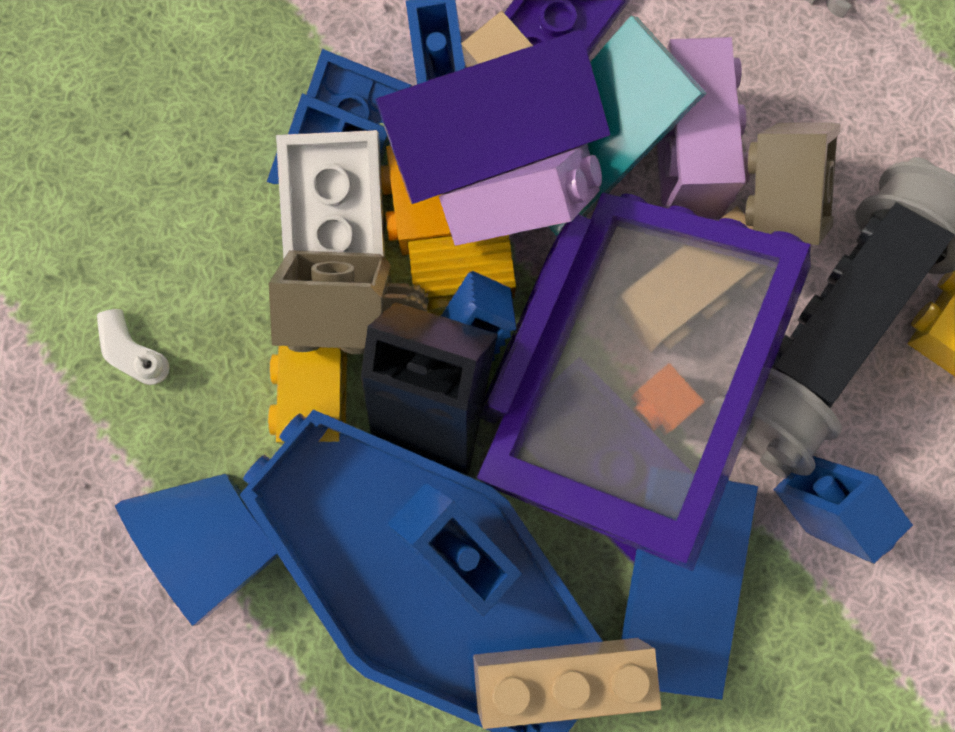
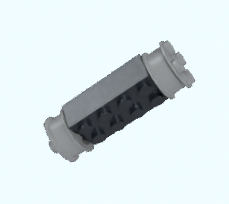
[710,157,955,478]

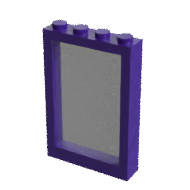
[477,192,811,571]

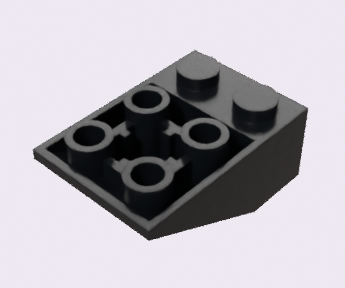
[361,302,498,475]

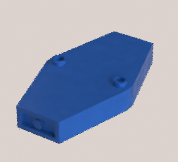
[240,409,603,732]

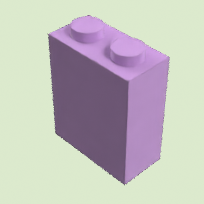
[439,144,602,246]

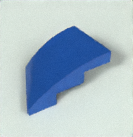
[267,49,412,184]
[115,474,279,626]

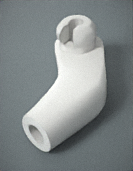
[97,309,170,385]

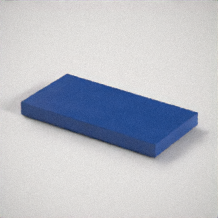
[621,467,758,700]

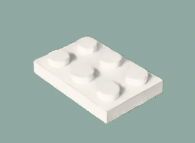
[276,130,386,259]

